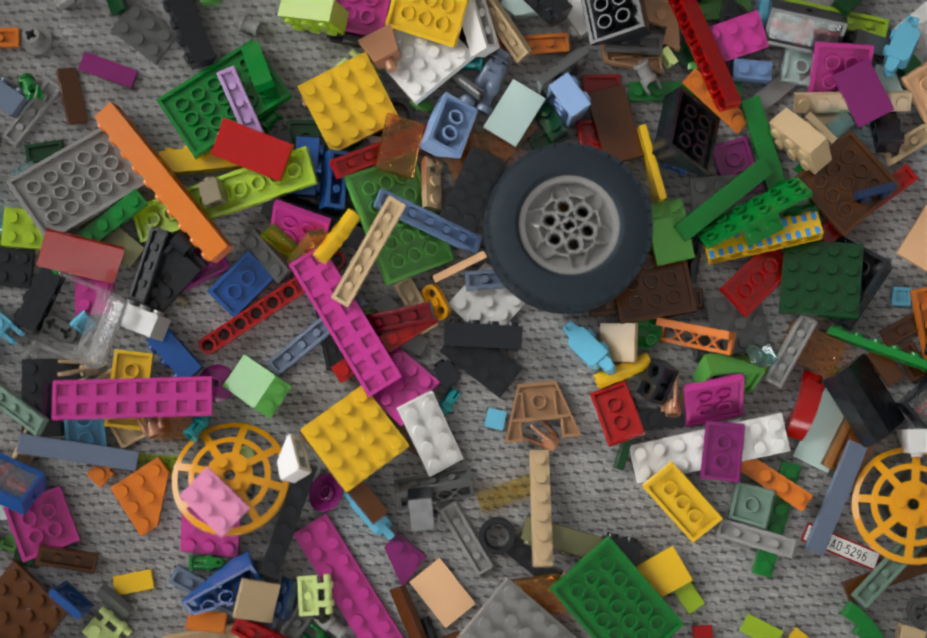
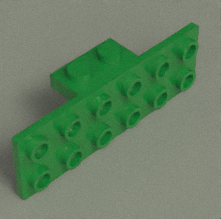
[696,177,813,249]

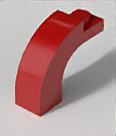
[785,370,824,441]

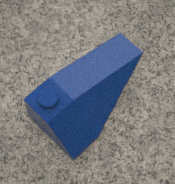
[181,551,265,616]

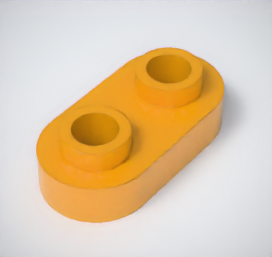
[422,284,451,320]

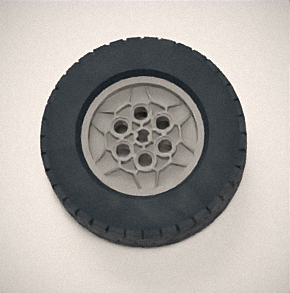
[484,143,653,314]

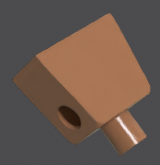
[358,24,402,73]

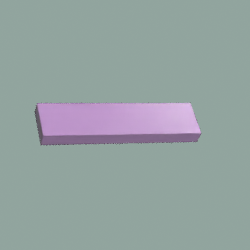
[216,65,264,133]

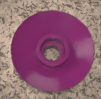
[199,364,233,403]
[309,474,343,512]

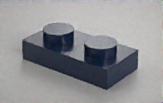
[852,182,897,203]
[274,577,298,621]

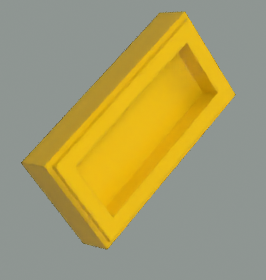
[113,569,155,595]

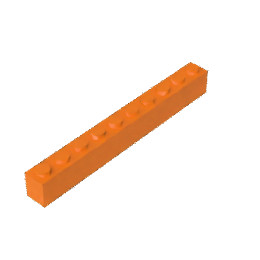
[94,102,234,263]

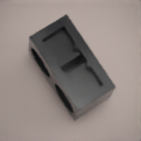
[637,358,679,405]

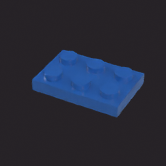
[207,251,274,317]

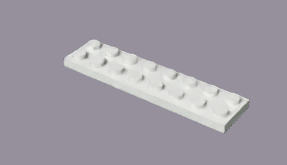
[630,412,790,483]

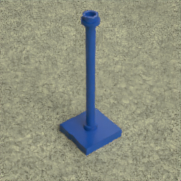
[48,581,95,620]

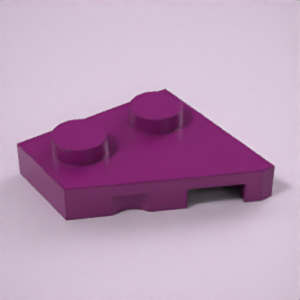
[384,532,427,585]

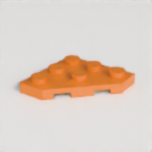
[110,456,170,537]

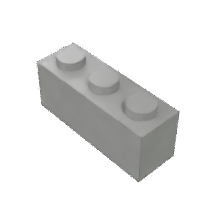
[110,299,171,342]

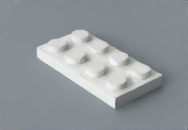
[397,390,464,477]

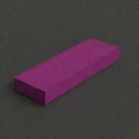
[78,52,139,89]

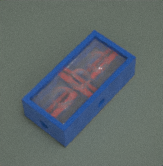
[0,453,47,515]

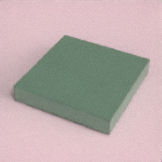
[728,481,776,529]

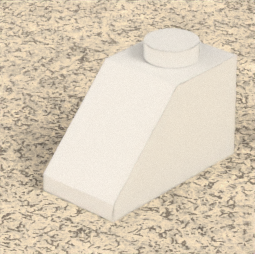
[897,429,927,457]
[277,435,312,483]

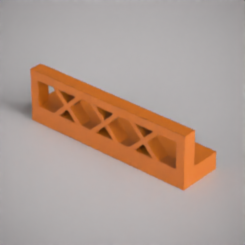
[656,318,736,356]

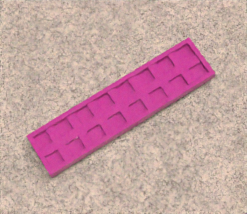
[288,245,402,397]
[52,376,213,421]
[293,513,404,638]

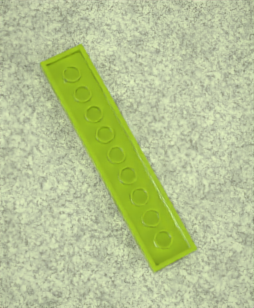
[133,146,319,244]

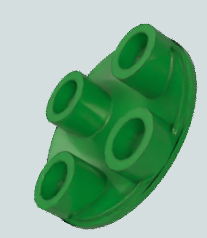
[637,319,662,349]

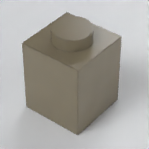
[198,176,229,208]

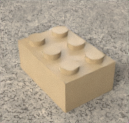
[769,107,832,174]

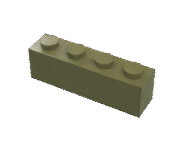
[78,213,145,268]
[520,515,602,560]

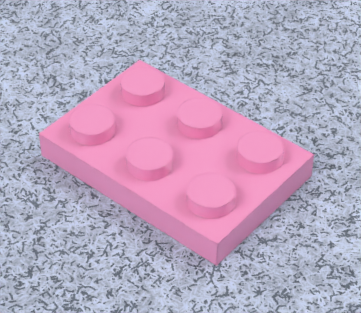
[180,467,250,537]

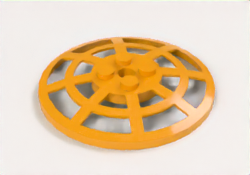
[172,422,289,536]
[851,447,927,565]

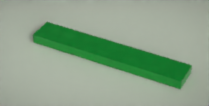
[740,95,786,192]
[674,157,773,242]

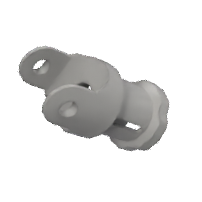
[633,59,662,96]
[313,607,349,638]

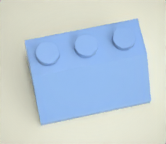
[419,92,478,159]

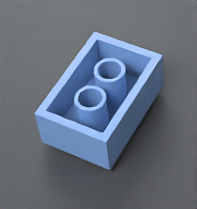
[546,72,591,129]

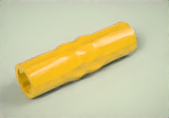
[313,209,360,264]
[593,353,651,390]

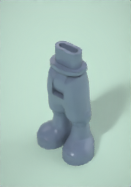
[460,48,511,116]

